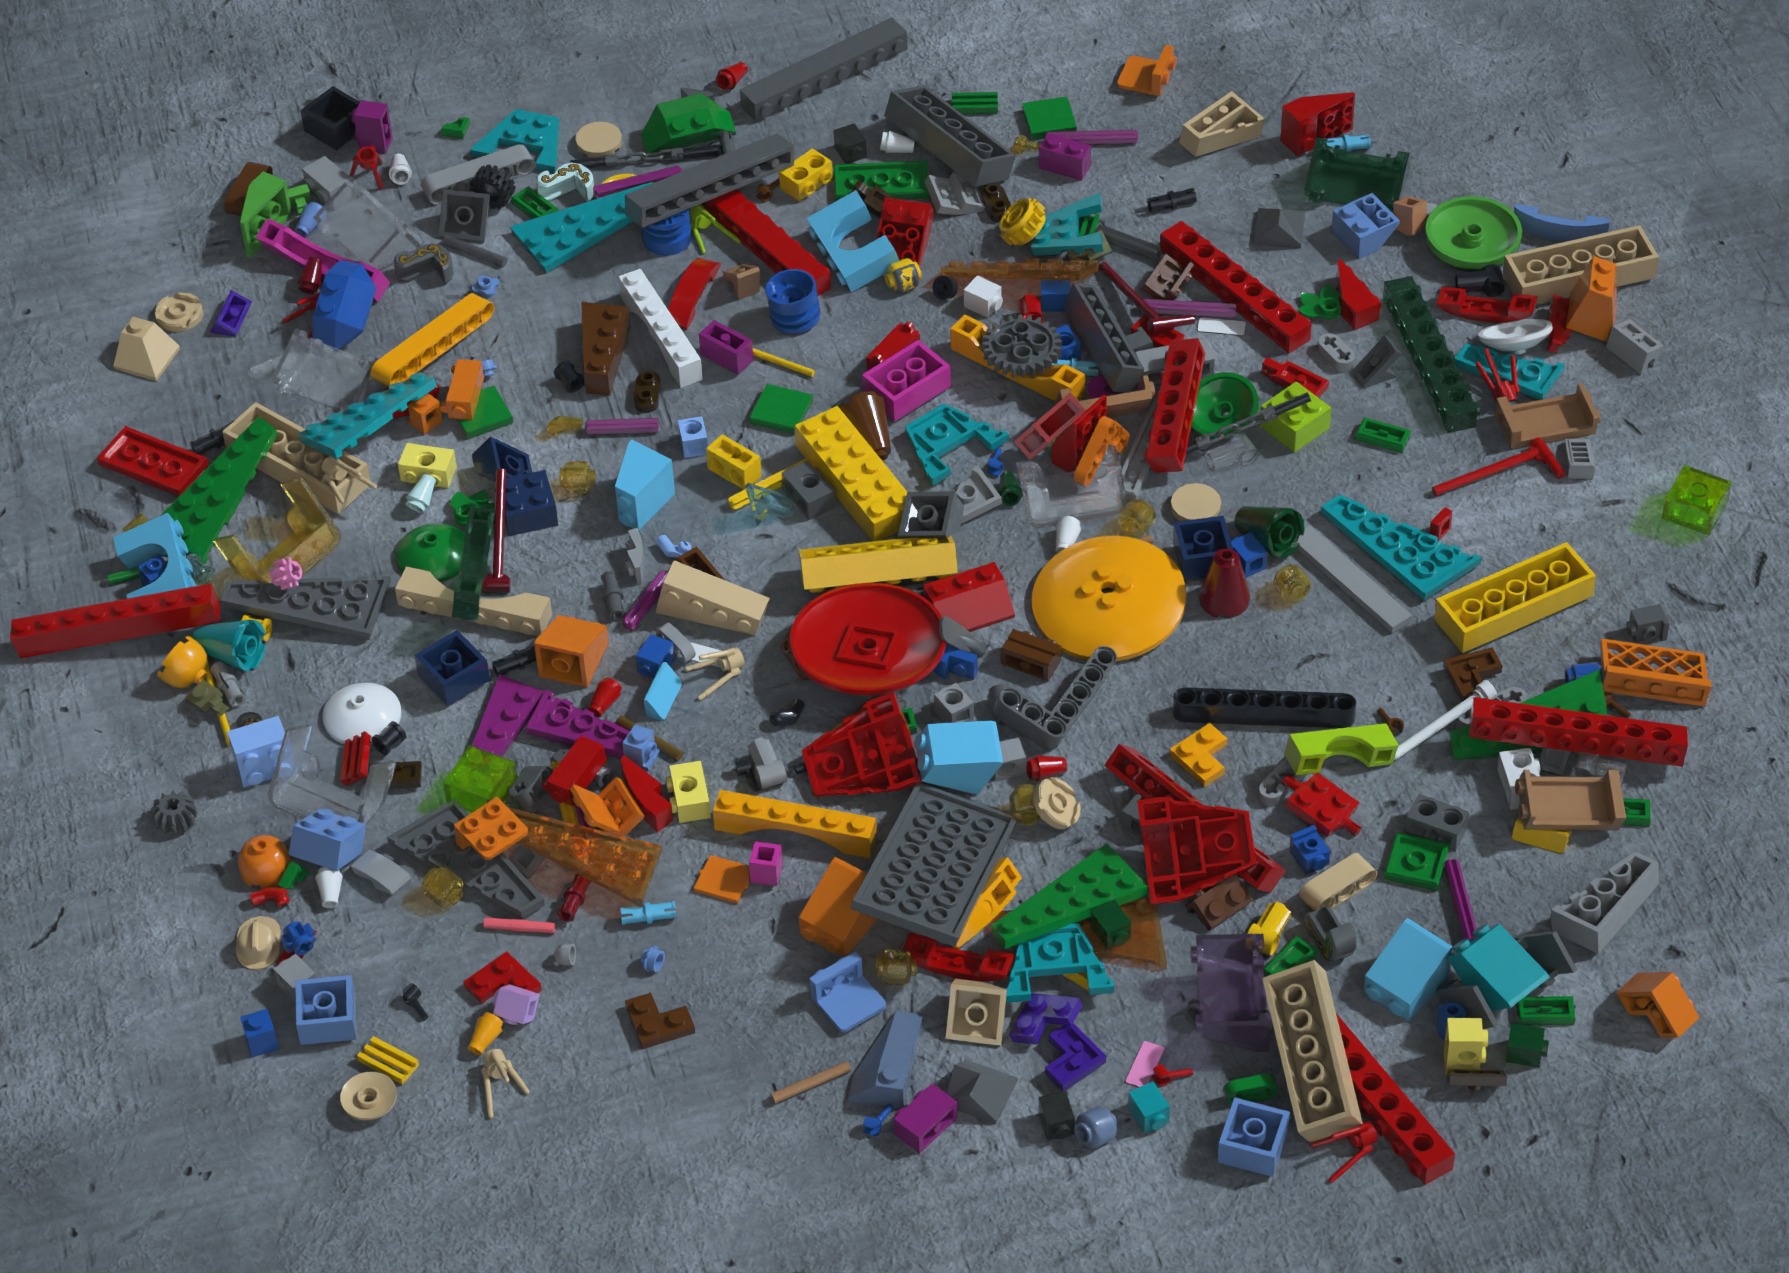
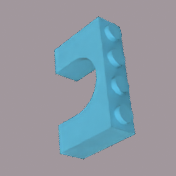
[806,190,900,292]
[113,513,197,599]

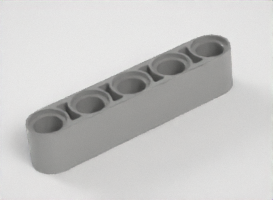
[421,145,535,205]

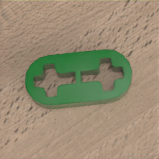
[1223,1074,1279,1106]

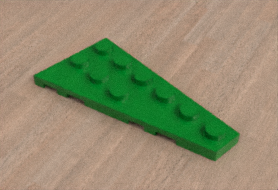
[160,416,278,565]
[1449,669,1608,761]
[991,843,1149,949]

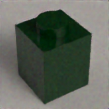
[1090,899,1131,950]
[1506,1023,1549,1067]

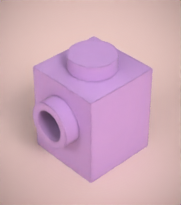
[493,985,540,1025]

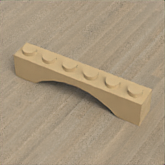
[395,567,552,636]

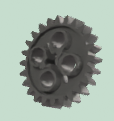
[982,314,1062,378]

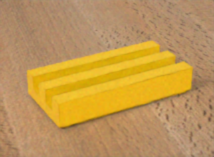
[357,1036,419,1085]

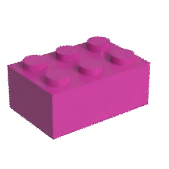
[862,340,951,422]

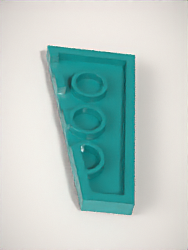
[1454,343,1565,400]

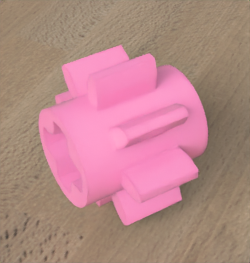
[270,557,302,590]

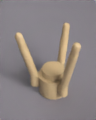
[321,456,377,503]
[684,647,745,701]
[481,1049,530,1119]

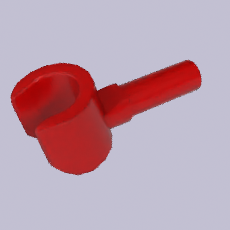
[1151,1064,1193,1087]

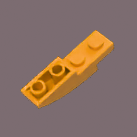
[953,857,1022,949]

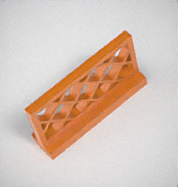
[1600,638,1712,707]

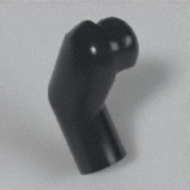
[769,699,805,726]

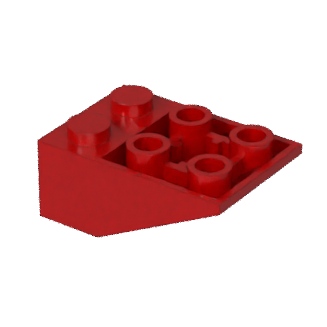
[1280,92,1355,156]
[876,197,934,267]
[1052,394,1107,476]

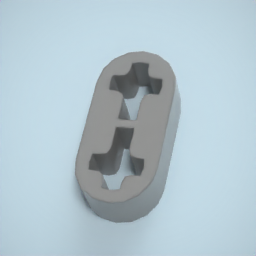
[1318,333,1355,372]
[656,622,696,664]

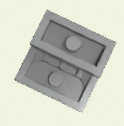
[925,172,986,215]

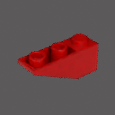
[1336,259,1381,330]

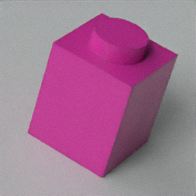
[749,841,783,886]

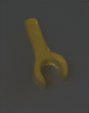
[1013,135,1041,154]

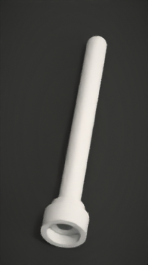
[1394,680,1497,760]

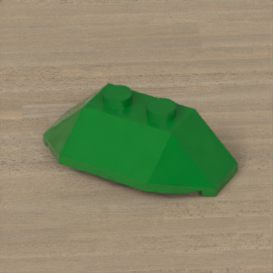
[641,93,736,153]

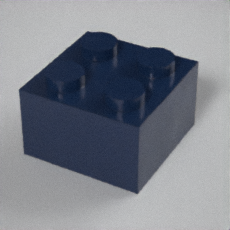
[505,470,559,536]
[1173,515,1233,580]
[414,630,490,706]

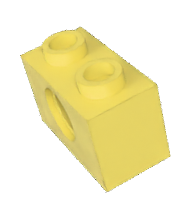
[398,443,457,488]
[666,761,711,823]
[1443,1018,1488,1074]

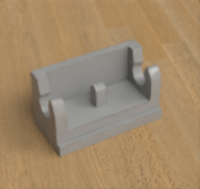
[1606,319,1664,374]

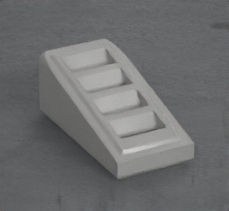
[1564,439,1595,479]

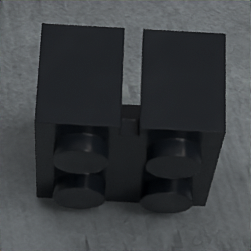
[300,86,360,150]

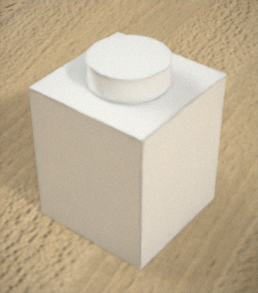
[964,276,1003,318]

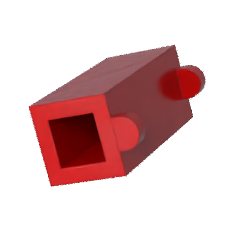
[866,321,920,371]
[542,735,607,806]

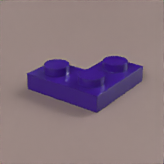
[1009,993,1083,1045]
[1045,1023,1107,1092]

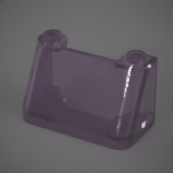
[1190,934,1271,1052]

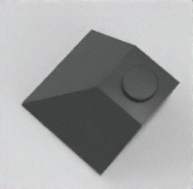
[898,491,964,538]

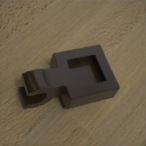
[850,180,895,218]

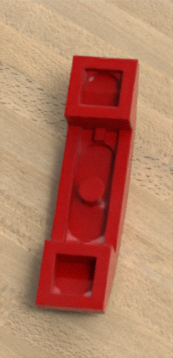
[668,258,721,330]
[1436,287,1538,323]
[901,933,1014,981]

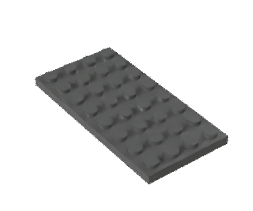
[851,783,1018,946]

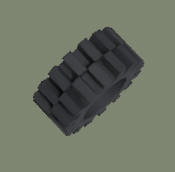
[469,165,516,209]

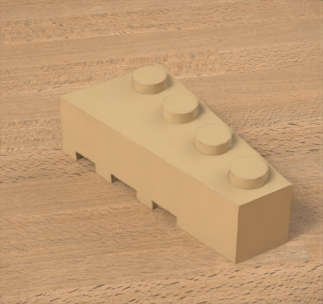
[655,560,770,635]

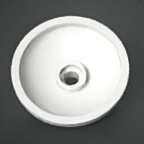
[1478,319,1553,354]
[322,683,401,745]

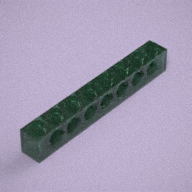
[1383,276,1480,433]

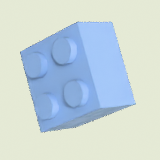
[227,716,294,788]

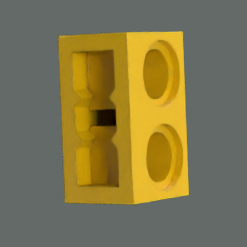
[779,148,833,202]
[706,434,762,490]

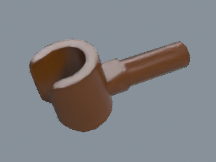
[757,178,780,202]
[1604,692,1631,718]
[1377,708,1404,736]

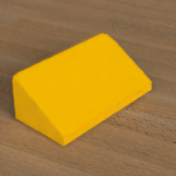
[1512,817,1572,854]

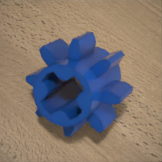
[280,921,316,955]

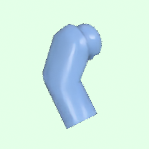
[656,535,691,558]

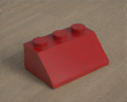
[923,562,1015,632]

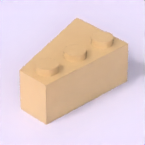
[1179,91,1265,157]

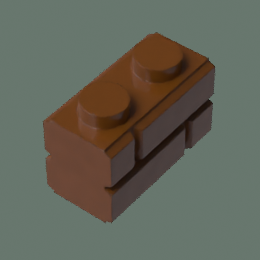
[1001,629,1061,681]

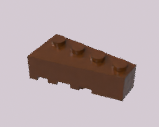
[581,302,631,396]

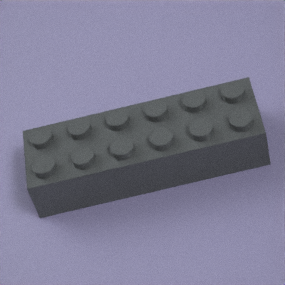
[884,85,1016,187]

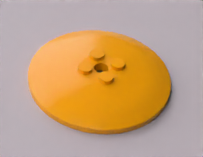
[1032,536,1186,661]

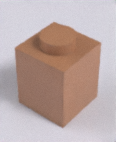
[1393,196,1427,236]

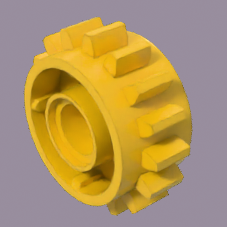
[999,198,1045,246]

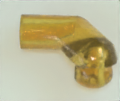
[547,416,583,436]

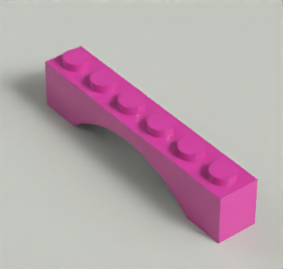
[255,218,390,302]

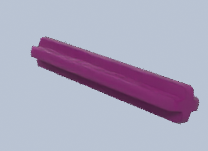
[1046,130,1138,145]
[593,166,682,199]
[1143,299,1237,318]
[1444,859,1477,940]

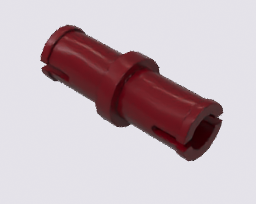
[557,871,592,922]

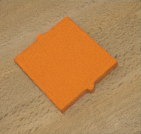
[694,855,750,904]

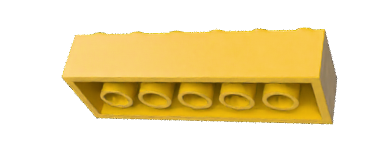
[795,406,907,542]
[798,536,958,592]
[1434,542,1596,653]

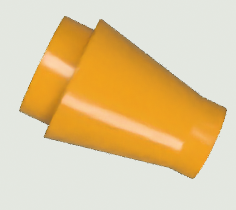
[467,1012,503,1056]

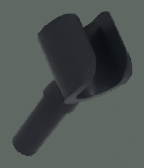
[735,759,761,792]
[403,983,429,1021]

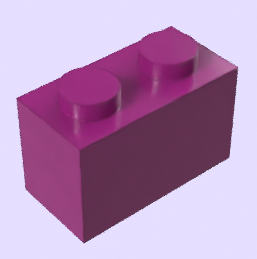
[352,100,393,154]
[1039,133,1091,181]
[699,320,754,375]
[893,1083,958,1154]

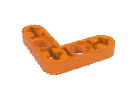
[1074,416,1130,487]

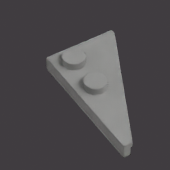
[955,465,1002,524]

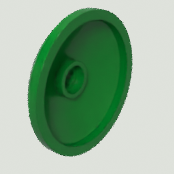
[1191,372,1259,440]
[395,523,472,582]

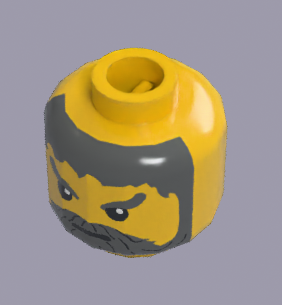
[884,258,922,293]

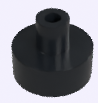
[932,275,958,300]

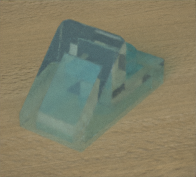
[745,483,794,526]

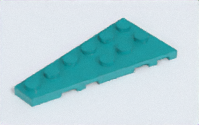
[510,182,653,273]
[1320,494,1482,601]

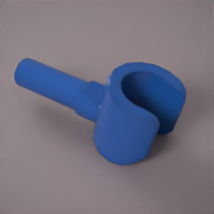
[987,447,1004,476]
[863,1104,893,1136]

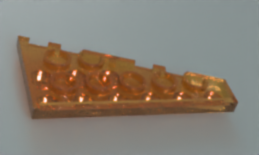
[941,258,1100,281]
[509,808,662,907]

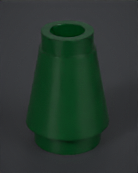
[998,471,1023,506]

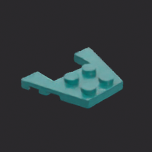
[470,109,560,173]
[1031,193,1103,255]
[905,403,1009,486]
[1006,923,1115,1003]

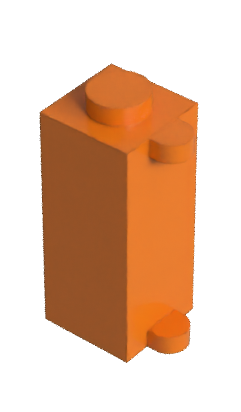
[440,359,484,420]

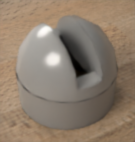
[554,943,576,966]

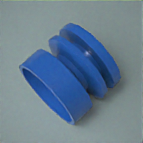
[641,208,692,256]
[765,269,821,334]

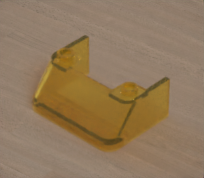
[213,478,341,583]

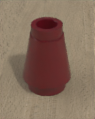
[297,257,323,294]

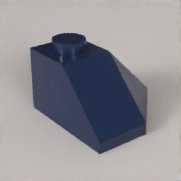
[472,436,532,481]

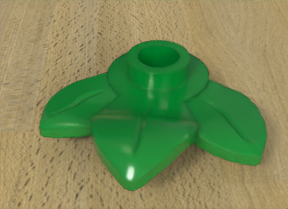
[1298,285,1341,320]
[451,490,495,526]

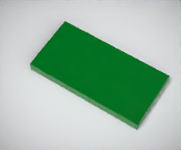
[834,161,929,202]

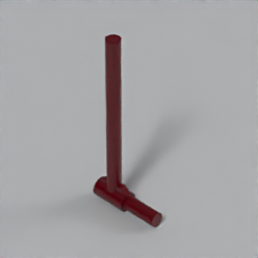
[1099,262,1195,333]
[459,469,511,592]

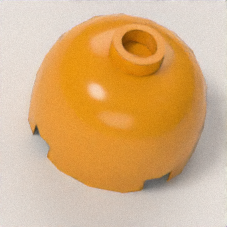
[157,636,207,688]

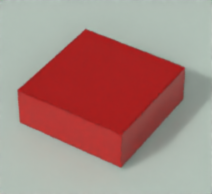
[1429,507,1452,541]

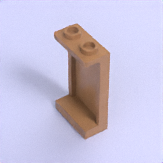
[1054,375,1155,417]
[1495,383,1601,450]
[1515,770,1626,830]

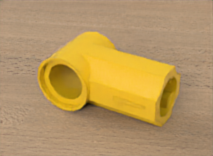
[1245,902,1291,956]

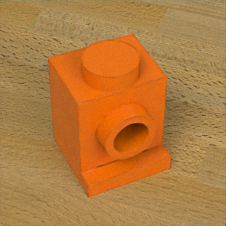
[408,393,443,435]

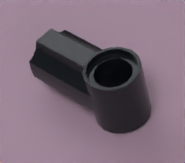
[1455,264,1505,297]

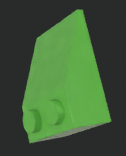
[240,171,292,258]

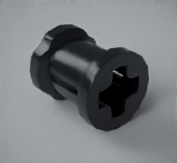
[554,361,585,393]
[371,721,407,755]

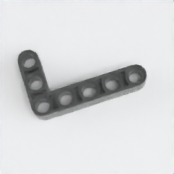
[993,646,1117,750]

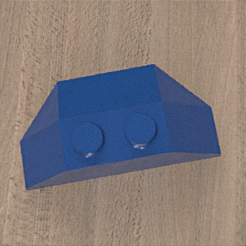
[312,260,377,353]

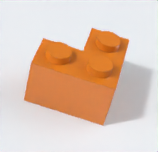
[1616,972,1700,1038]

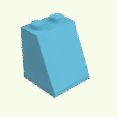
[615,440,675,531]
[914,721,1003,795]
[1364,918,1452,1021]

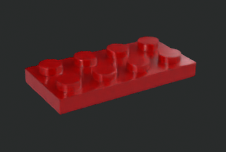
[97,426,208,497]

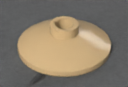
[340,1072,397,1120]

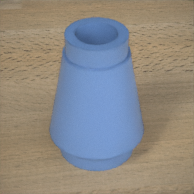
[295,202,326,237]

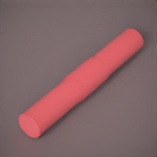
[483,917,556,934]

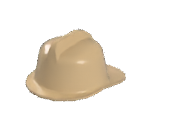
[236,916,281,970]

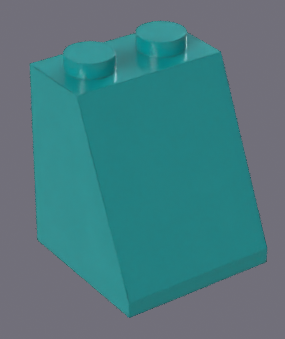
[1447,924,1550,1012]

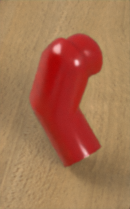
[249,887,290,907]

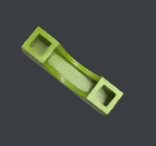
[1284,723,1399,775]

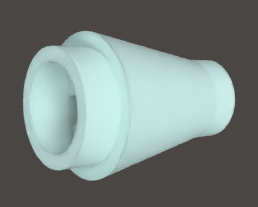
[406,474,436,513]

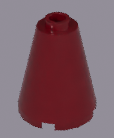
[1199,549,1250,618]

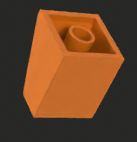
[1566,256,1617,342]
[534,615,609,688]
[799,857,877,957]

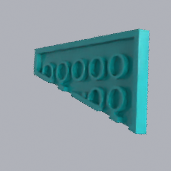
[298,372,437,459]

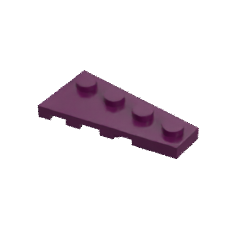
[468,674,544,771]
[526,689,630,758]

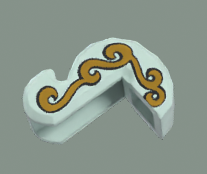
[536,163,594,202]

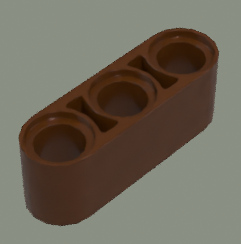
[224,162,273,216]

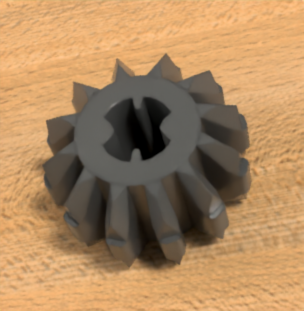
[151,789,197,836]

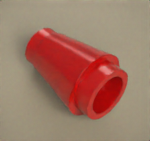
[716,62,748,90]
[588,677,622,717]
[1026,755,1067,782]

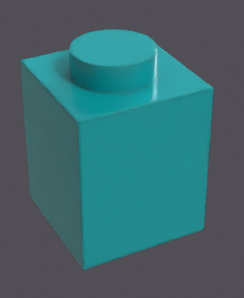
[1128,1081,1170,1133]

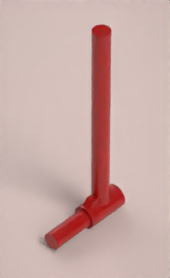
[1431,437,1566,496]

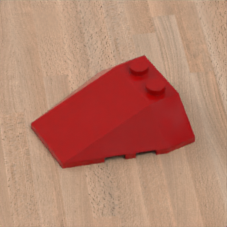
[801,692,922,797]
[1137,797,1257,905]

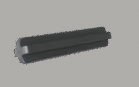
[1095,224,1161,259]

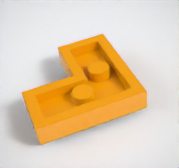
[1169,723,1227,787]

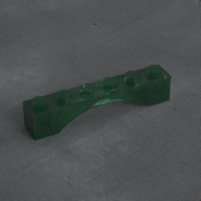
[452,507,495,621]

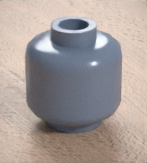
[1074,1106,1117,1148]

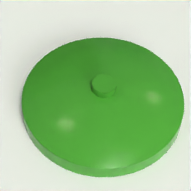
[1425,196,1522,270]

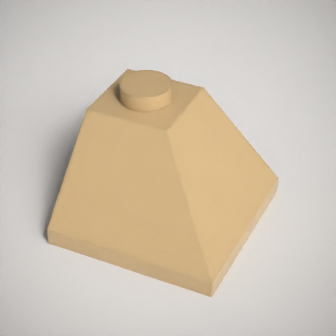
[113,317,180,381]
[945,979,1007,1046]

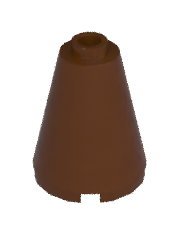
[839,391,891,461]

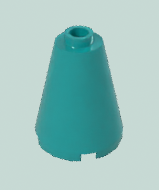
[192,620,266,671]

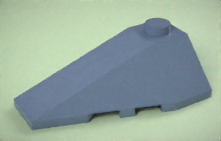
[848,1011,923,1109]

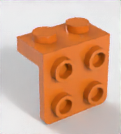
[1117,45,1177,96]
[570,777,645,838]
[454,797,528,860]

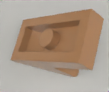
[722,264,760,299]

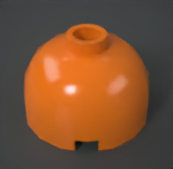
[237,835,292,889]

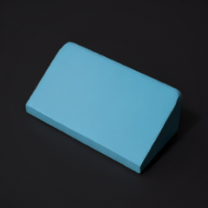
[644,662,682,721]

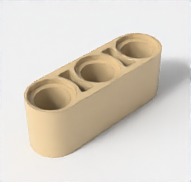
[1299,853,1378,911]

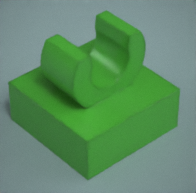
[288,184,310,215]

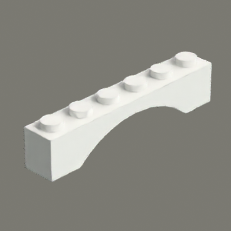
[618,269,703,388]

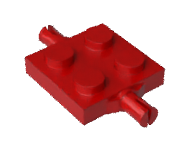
[1282,773,1362,837]

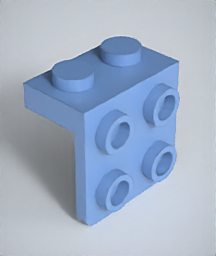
[810,951,886,1033]

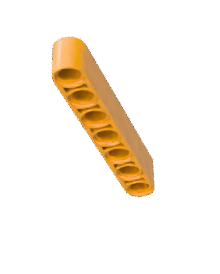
[370,293,494,387]

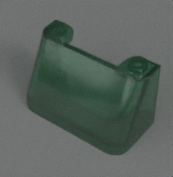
[1304,137,1410,213]

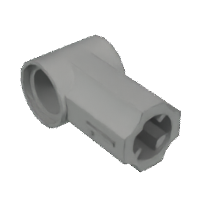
[748,737,787,789]

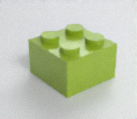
[1260,381,1331,453]

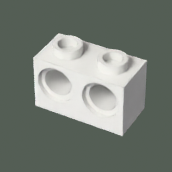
[1497,748,1540,810]

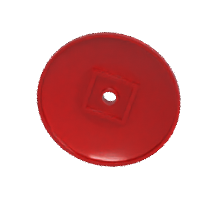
[790,583,946,695]

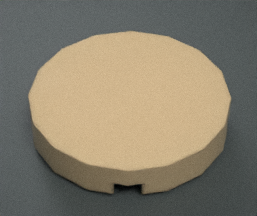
[576,122,622,158]
[155,292,204,332]
[1171,483,1221,521]
[1033,777,1081,829]

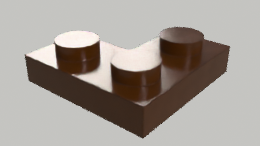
[1443,647,1503,702]
[625,993,695,1049]

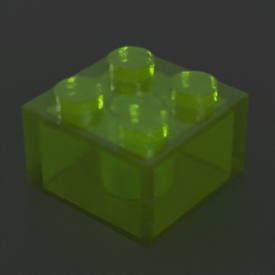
[1662,465,1732,536]
[443,745,518,812]

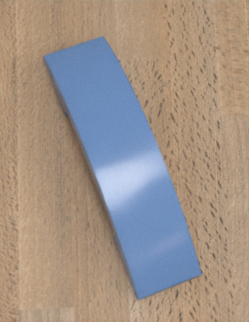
[1514,204,1610,242]

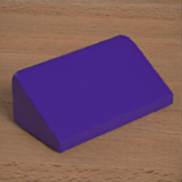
[210,290,252,337]

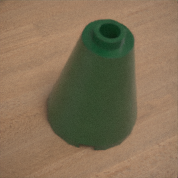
[1234,506,1305,558]

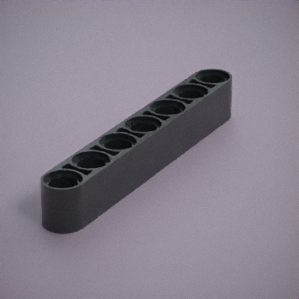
[1173,687,1357,728]

